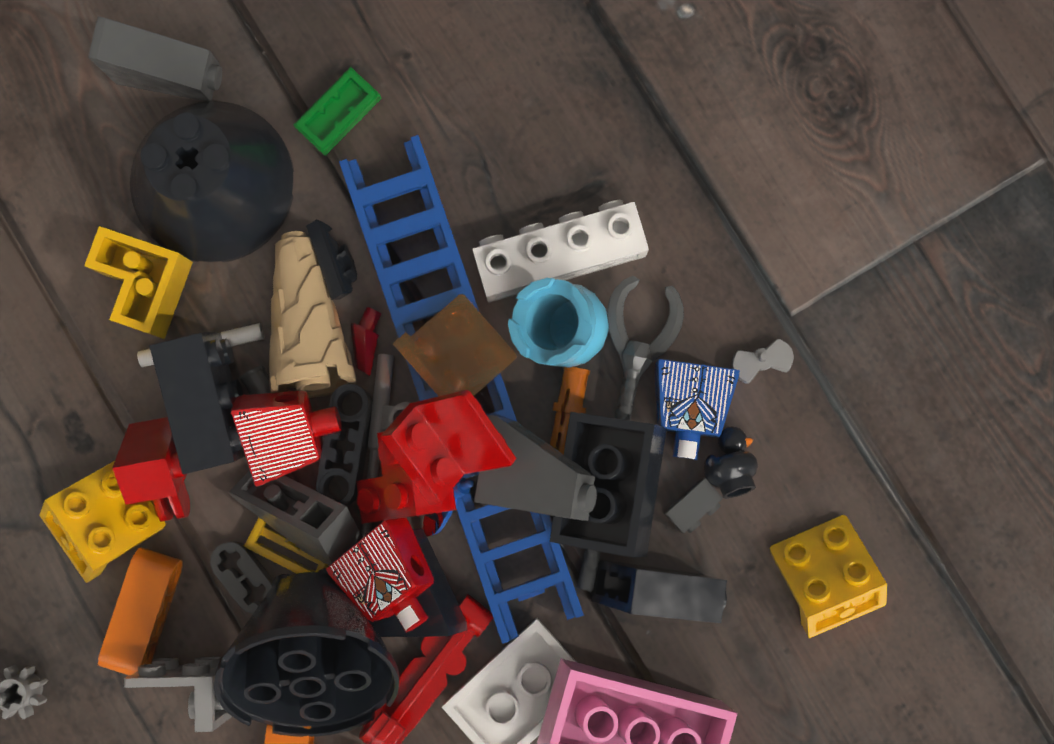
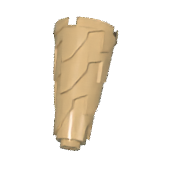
[269,231,356,398]

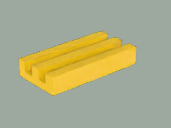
[244,517,329,574]

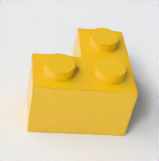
[84,226,193,339]

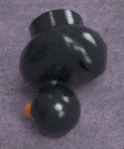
[704,426,758,499]

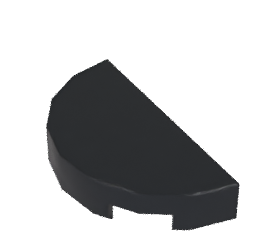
[306,219,357,300]

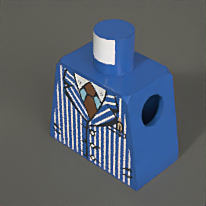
[654,359,740,460]

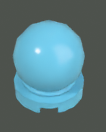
[508,278,609,368]

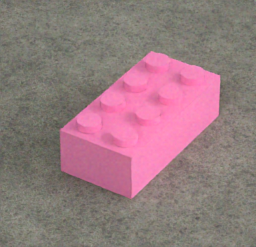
[537,658,738,744]

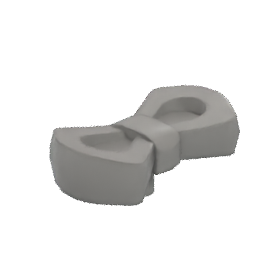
[731,339,794,384]

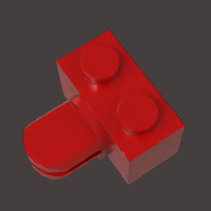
[112,417,190,522]

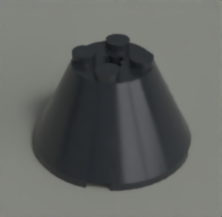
[130,101,294,262]
[214,568,399,737]

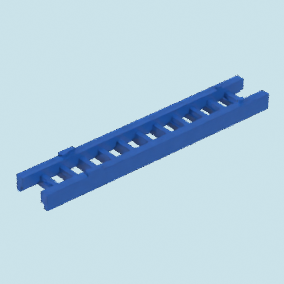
[339,135,584,644]

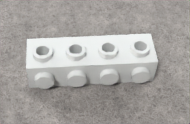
[473,200,649,303]

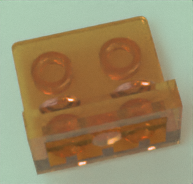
[393,294,517,396]

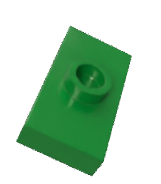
[293,67,382,156]

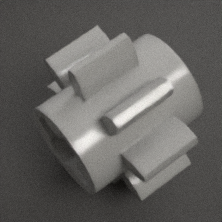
[0,665,48,719]

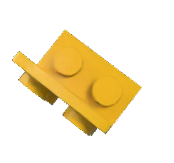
[39,461,166,583]
[770,515,887,638]

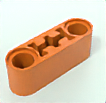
[98,547,183,676]

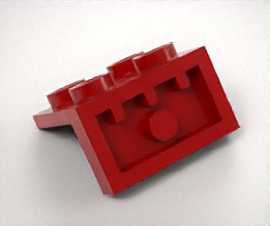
[380,390,516,505]

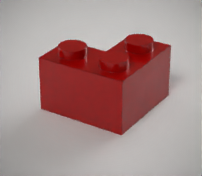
[356,431,456,524]

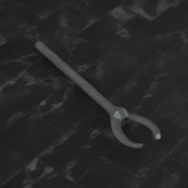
[577,276,684,591]

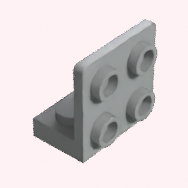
[124,657,232,732]

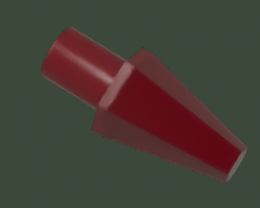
[350,307,381,376]

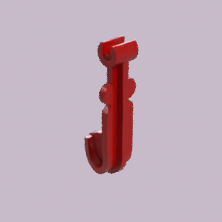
[358,594,493,744]

